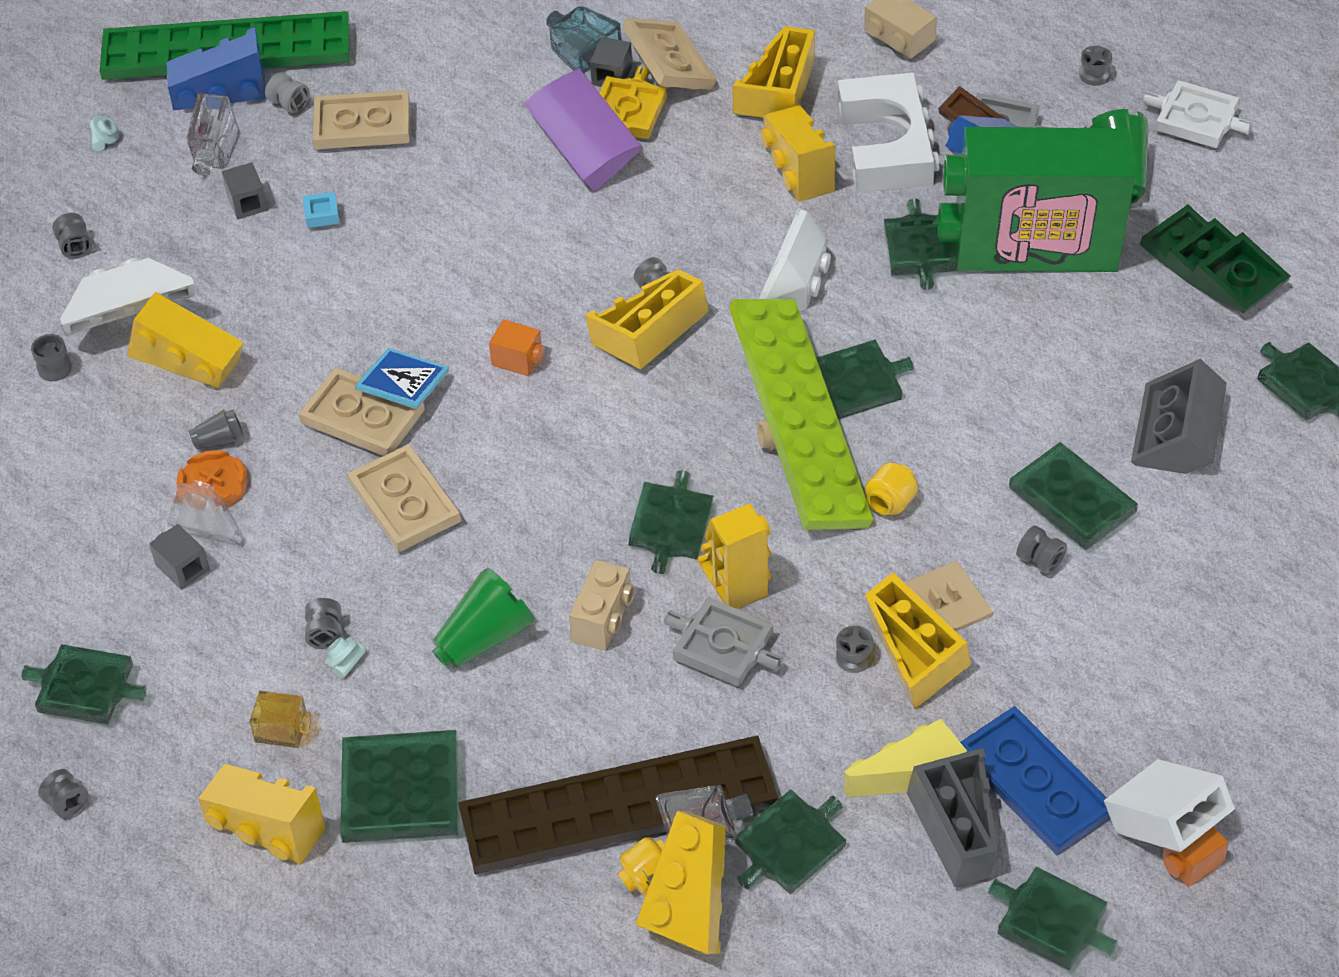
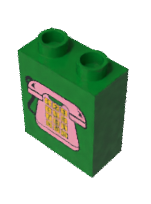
[938,127,1135,272]

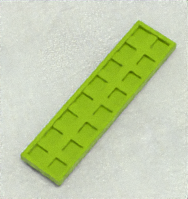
[729,299,873,530]

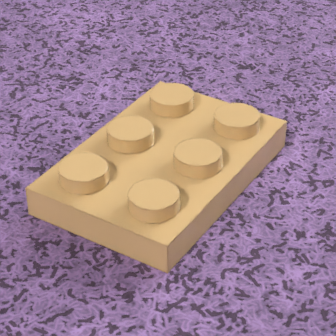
[622,18,717,90]
[313,90,410,149]
[299,367,425,456]
[347,444,461,553]

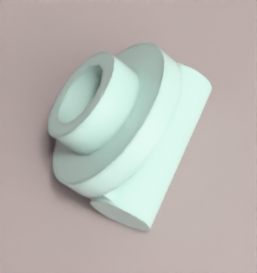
[90,115,119,151]
[325,637,366,679]

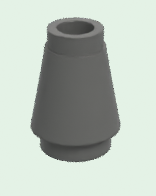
[189,409,244,450]

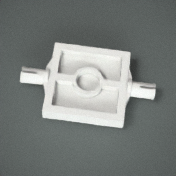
[1143,80,1252,148]

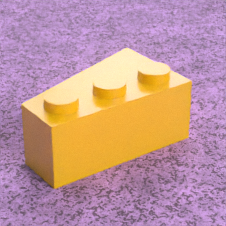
[732,26,815,118]
[760,105,835,202]
[585,269,709,370]
[127,292,244,388]
[697,503,771,609]
[865,572,971,710]
[198,764,326,865]
[635,811,726,955]

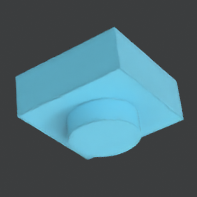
[303,192,340,228]

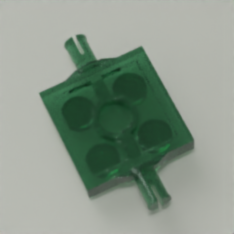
[883,198,958,290]
[816,339,914,419]
[1257,342,1339,421]
[628,470,714,574]
[21,644,147,725]
[735,789,846,895]
[988,866,1118,970]

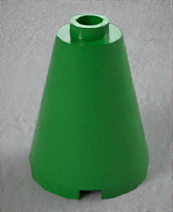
[1084,109,1149,204]
[432,568,535,668]

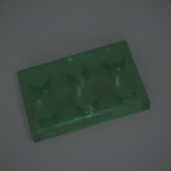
[1009,442,1138,550]

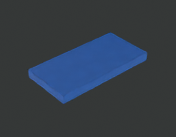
[960,706,1111,856]

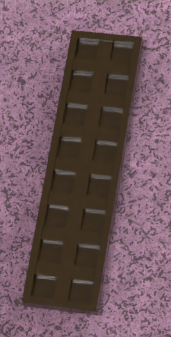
[458,735,778,875]

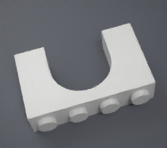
[837,73,939,193]

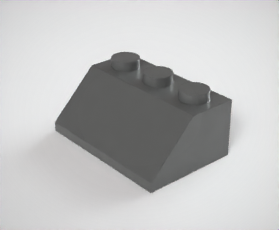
[1131,359,1227,474]

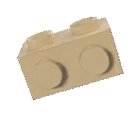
[864,0,937,59]
[569,559,635,651]

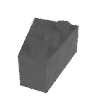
[907,748,998,887]

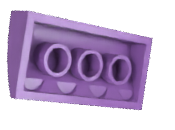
[524,69,643,191]

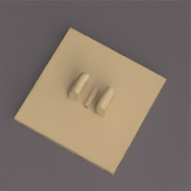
[905,560,994,632]

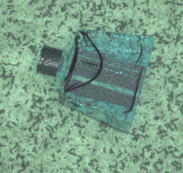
[546,6,622,73]

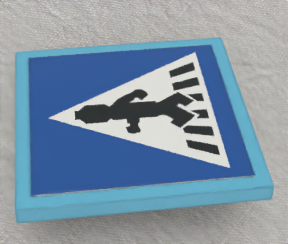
[355,348,449,409]

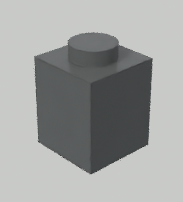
[590,37,633,87]
[221,162,268,220]
[149,524,210,590]

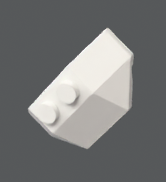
[758,208,831,311]
[60,258,195,336]

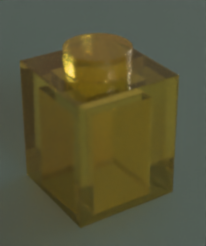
[249,690,311,748]

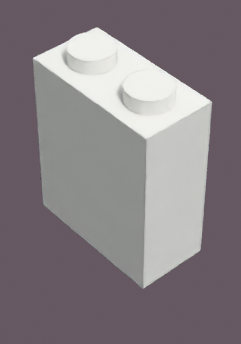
[1104,759,1235,852]

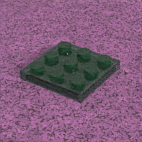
[340,730,459,843]

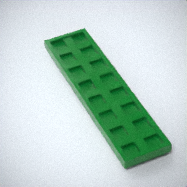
[99,11,350,80]

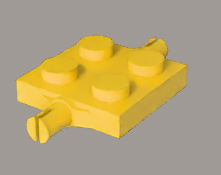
[599,65,667,139]

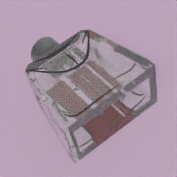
[187,93,241,176]
[655,785,753,845]

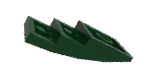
[1140,204,1291,314]

